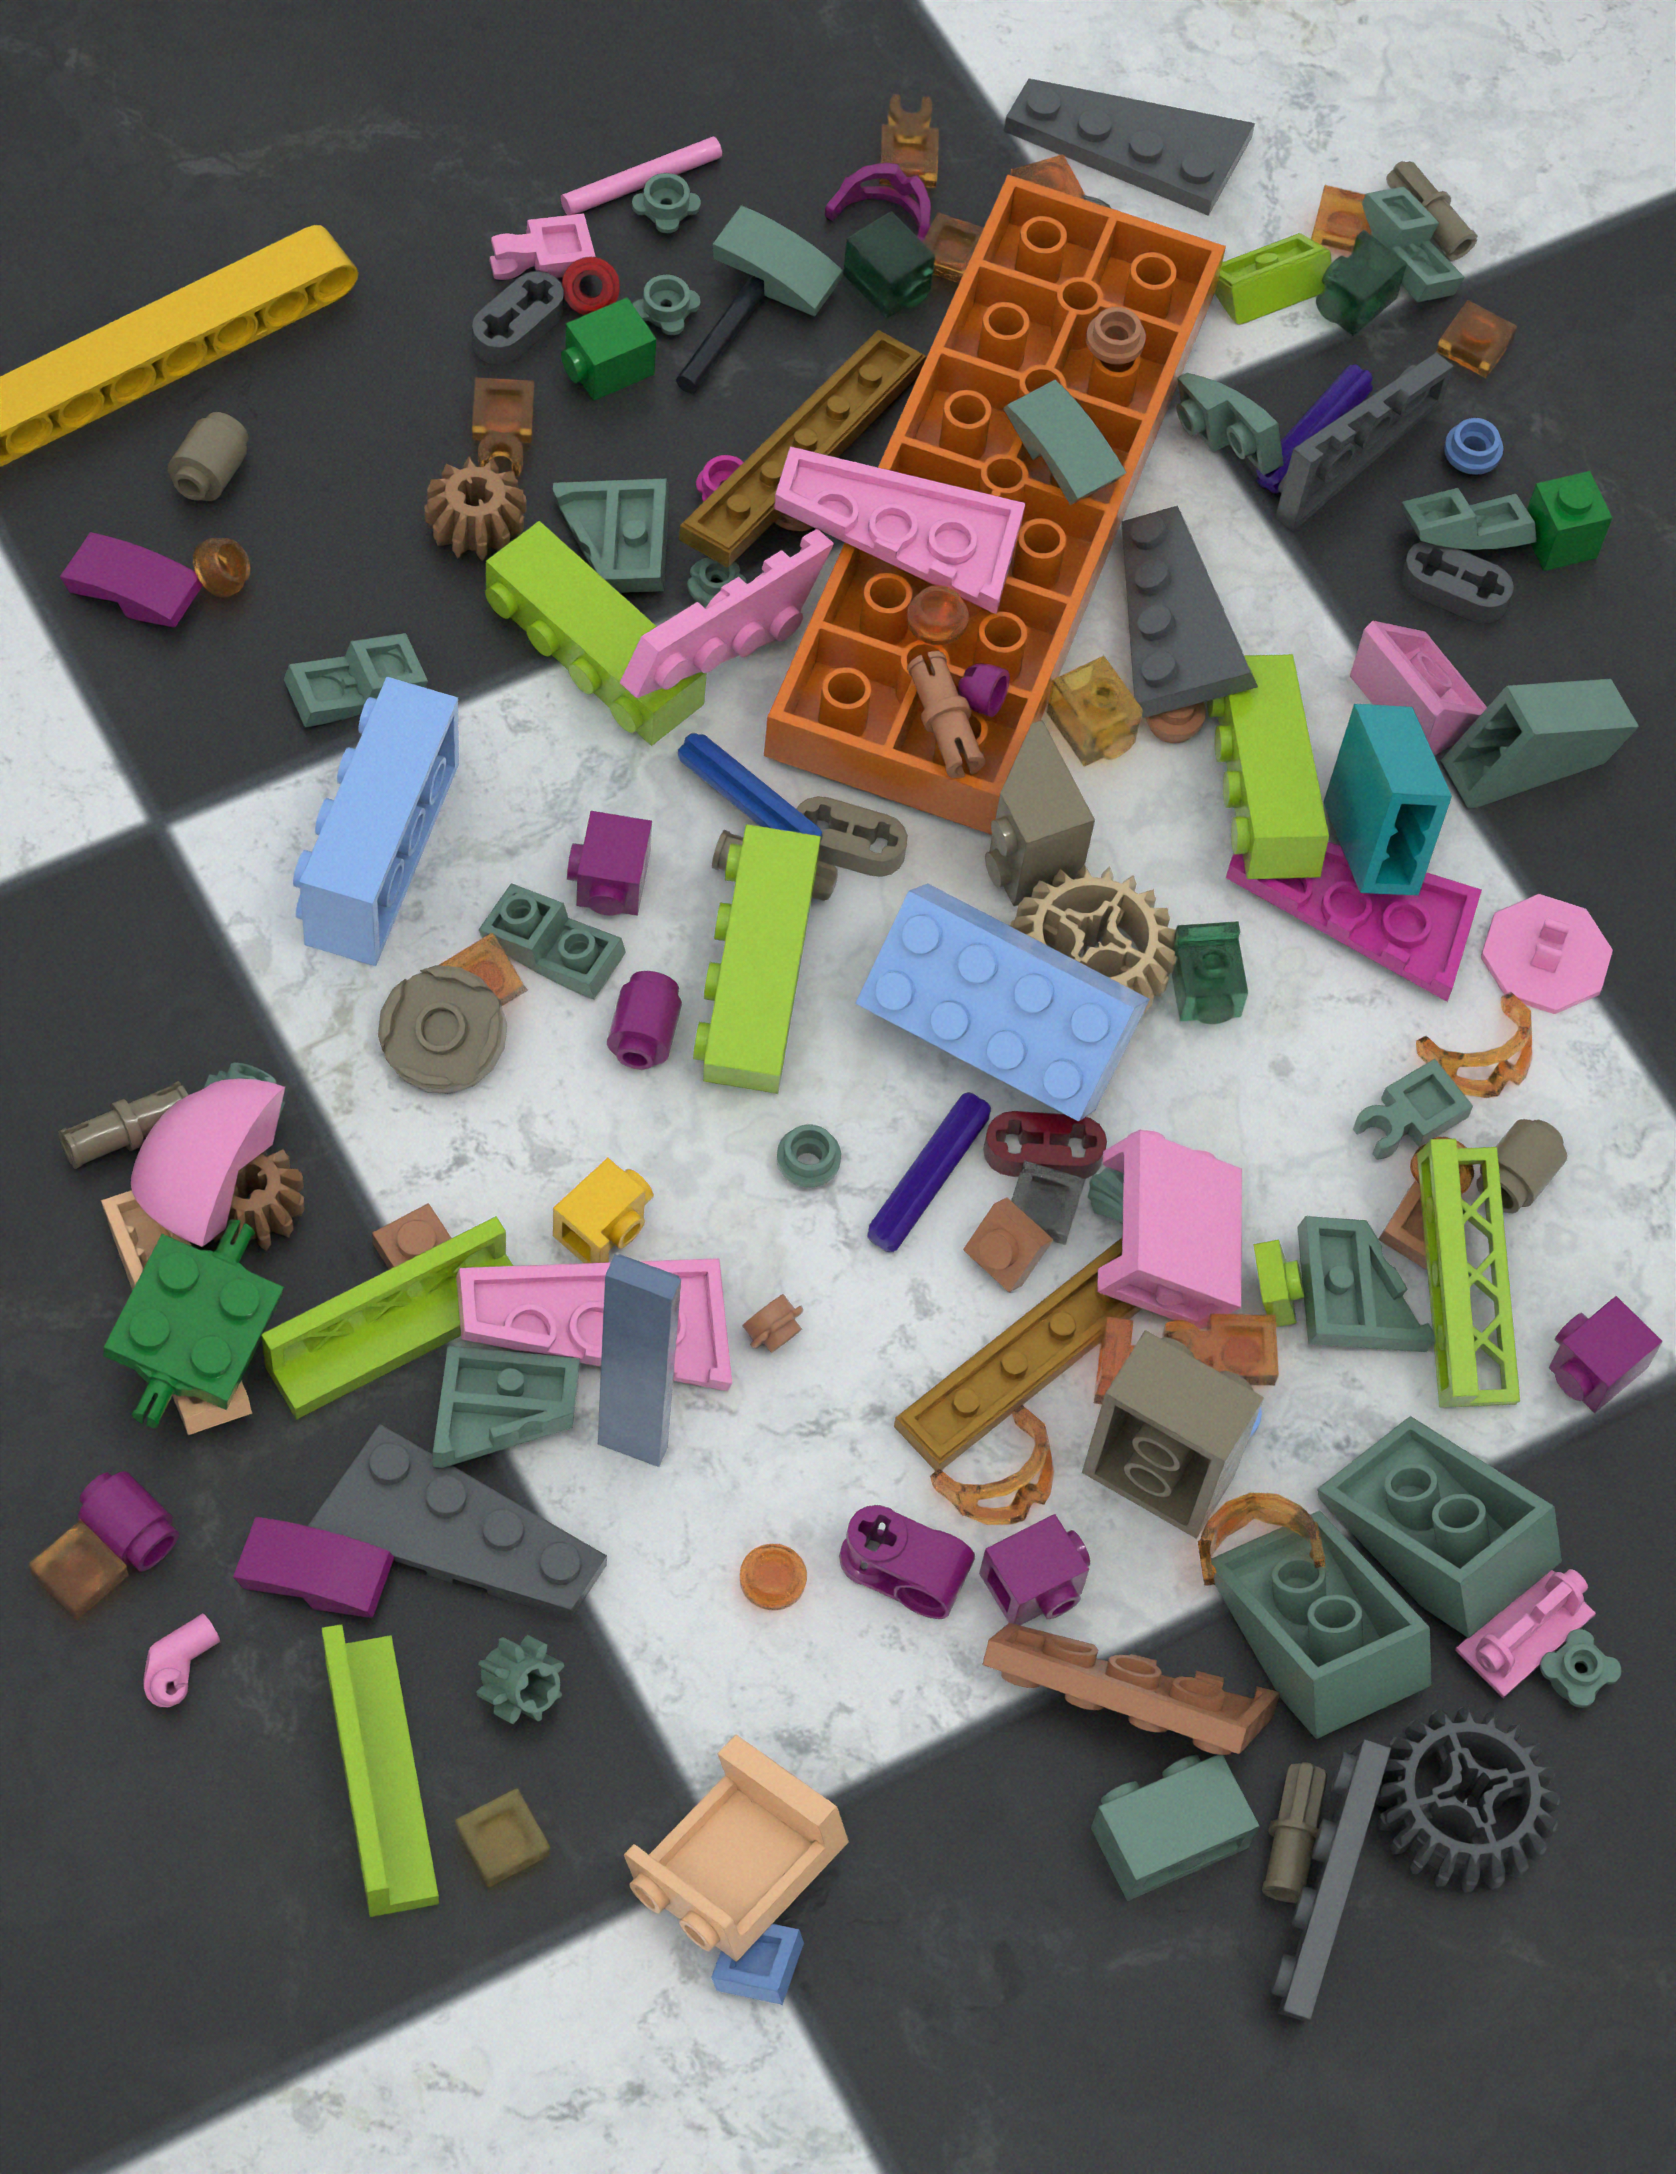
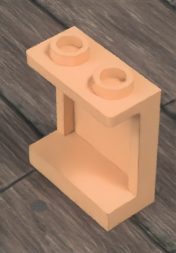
[624,1735,849,1962]

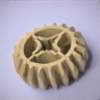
[1010,864,1177,1013]

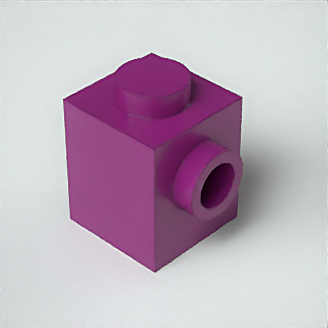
[567,811,652,916]
[1549,1296,1663,1413]
[979,1514,1090,1625]

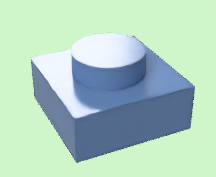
[711,1924,804,2005]

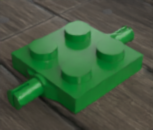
[103,1219,284,1428]

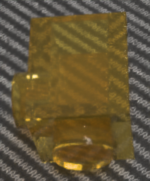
[1046,656,1143,767]

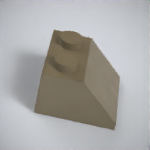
[985,720,1095,906]

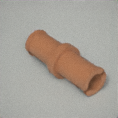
[907,651,986,778]

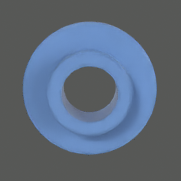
[1444,418,1503,475]

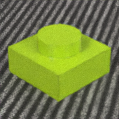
[1253,1239,1305,1328]

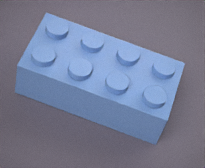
[293,677,459,966]
[855,883,1150,1121]

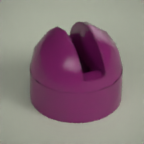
[957,663,1010,717]

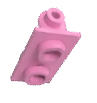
[1455,1569,1596,1698]

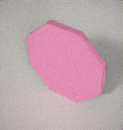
[1481,894,1613,1014]

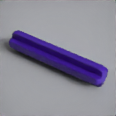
[1256,364,1373,494]
[867,1092,991,1252]

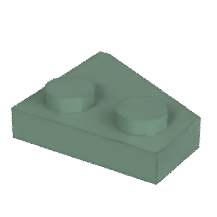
[553,478,670,593]
[1297,1216,1435,1352]
[433,1346,580,1468]

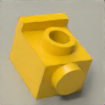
[553,1157,654,1263]

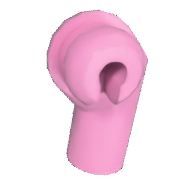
[143,1613,220,1707]

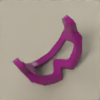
[825,162,931,266]

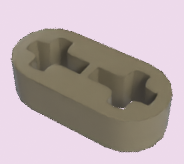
[797,796,908,877]

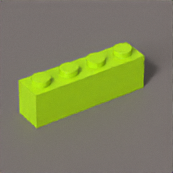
[485,521,707,746]
[1207,654,1329,879]
[693,824,821,1094]

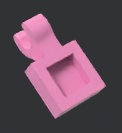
[489,213,596,280]

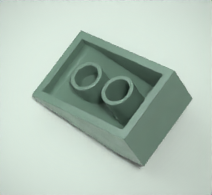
[1317,1416,1562,1638]
[1206,1510,1432,1739]

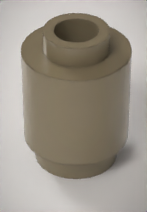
[168,412,249,501]
[1476,1119,1567,1213]

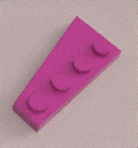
[1226,842,1482,1002]

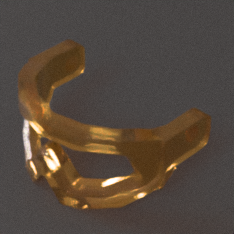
[1416,992,1533,1098]
[930,1405,1055,1525]
[1198,1492,1326,1586]

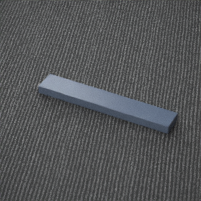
[597,1254,681,1467]

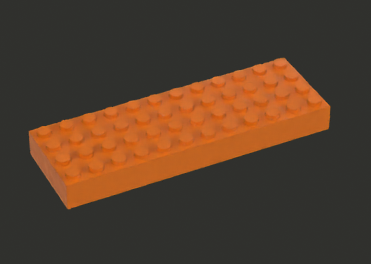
[764,175,1226,835]

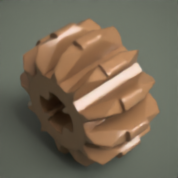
[424,456,526,561]
[213,1149,305,1252]

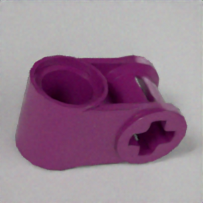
[839,1505,975,1619]

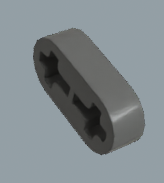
[472,271,564,365]
[1401,541,1514,624]

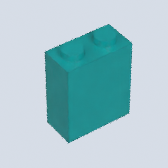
[1323,704,1452,895]

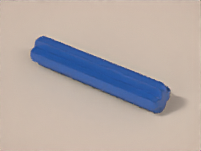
[677,733,823,841]

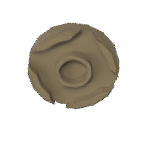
[378,965,507,1094]

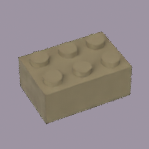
[1082,1330,1264,1539]

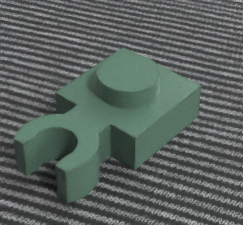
[1353,1059,1473,1160]

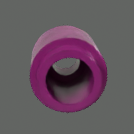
[607,971,682,1070]
[78,1471,179,1572]

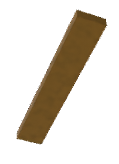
[678,330,926,568]
[894,1237,1143,1473]

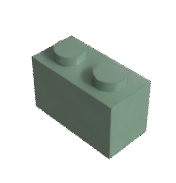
[1091,1755,1259,1901]

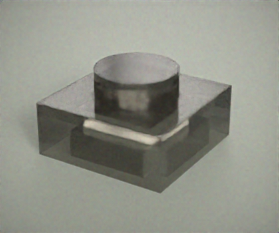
[1011,1160,1086,1245]

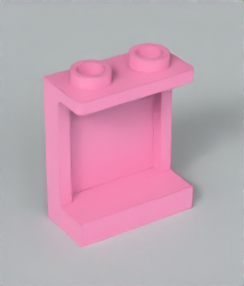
[1097,1129,1242,1329]

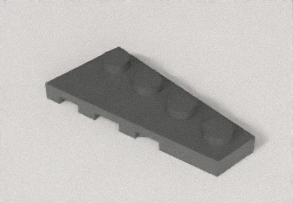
[1004,78,1255,216]
[1275,352,1454,532]
[1121,506,1258,718]
[308,1424,607,1619]
[1271,1739,1391,2022]

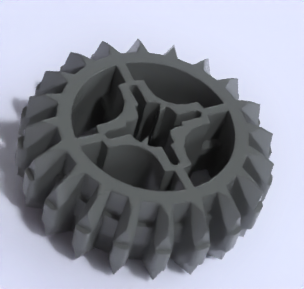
[1375,1705,1560,1893]

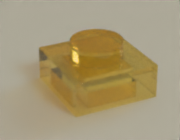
[455,1788,550,1888]

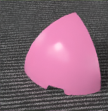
[131,1079,285,1247]

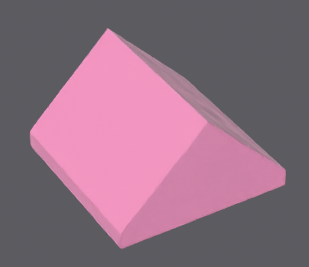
[1350,621,1487,756]

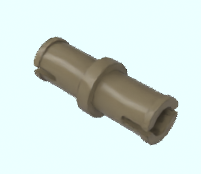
[58,1081,188,1169]

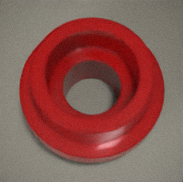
[562,256,620,315]

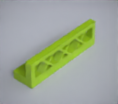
[1417,1139,1520,1408]
[261,1216,513,1420]
[322,1624,439,1917]

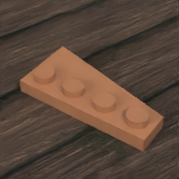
[982,1623,1280,1755]

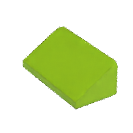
[1215,233,1334,324]

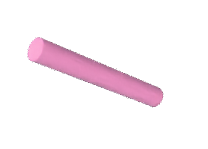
[561,136,722,215]

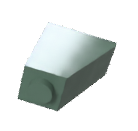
[1441,679,1639,808]

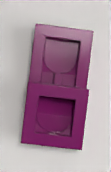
[60,532,205,628]
[233,1517,394,1618]

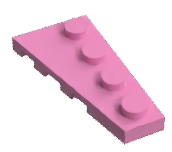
[774,447,1025,614]
[620,529,834,698]
[456,1258,732,1391]

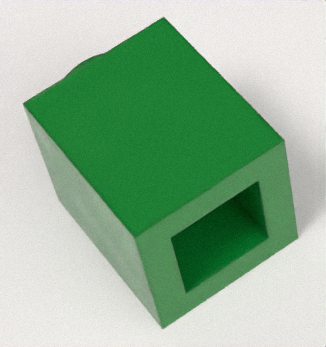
[561,297,656,401]
[1527,471,1612,571]

